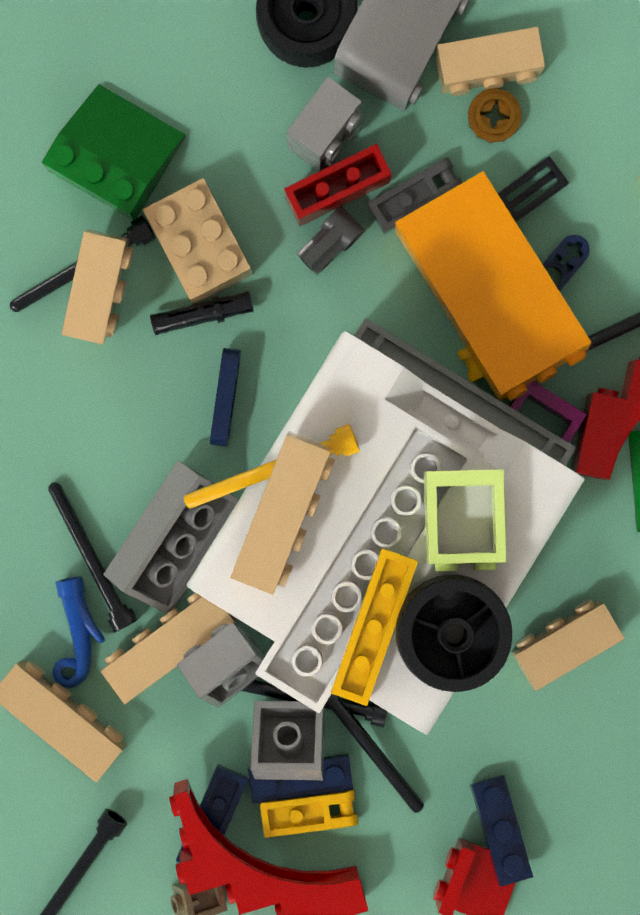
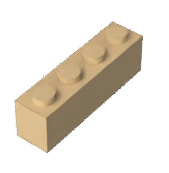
[230,431,335,595]
[100,593,237,705]
[0,660,127,783]

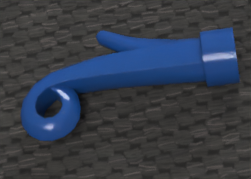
[52,576,105,688]

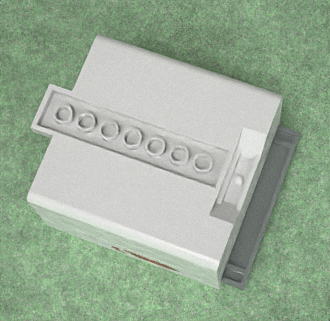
[186,318,585,735]

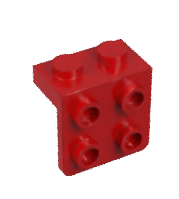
[433,837,516,915]

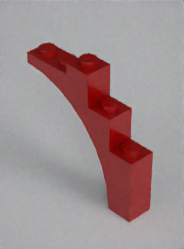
[571,357,640,480]
[169,779,369,915]

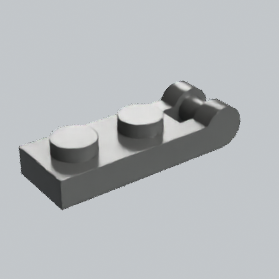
[367,157,463,234]

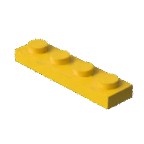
[331,548,418,706]

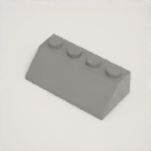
[103,460,239,614]

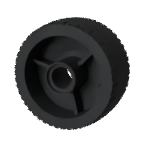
[256,0,358,68]
[396,575,512,692]

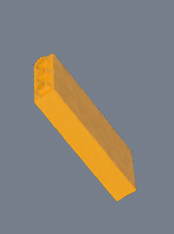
[395,171,592,401]

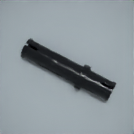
[150,291,254,336]

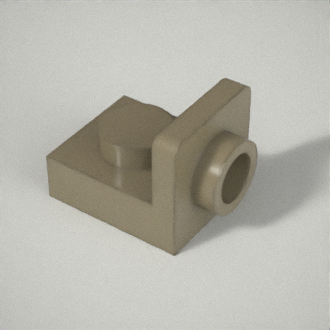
[170,883,228,915]

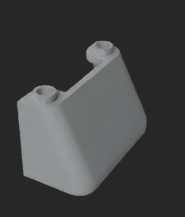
[334,0,470,111]

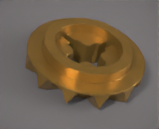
[468,88,522,143]

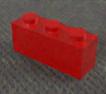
[284,143,392,227]

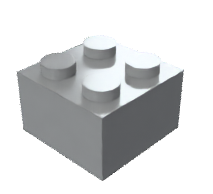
[286,77,362,171]
[177,622,265,708]
[251,701,325,781]

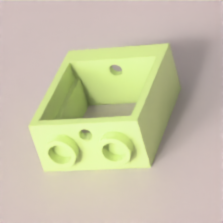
[424,469,506,571]

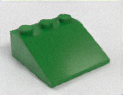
[41,84,186,220]

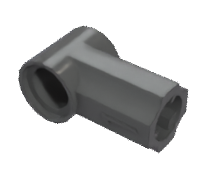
[297,206,365,275]

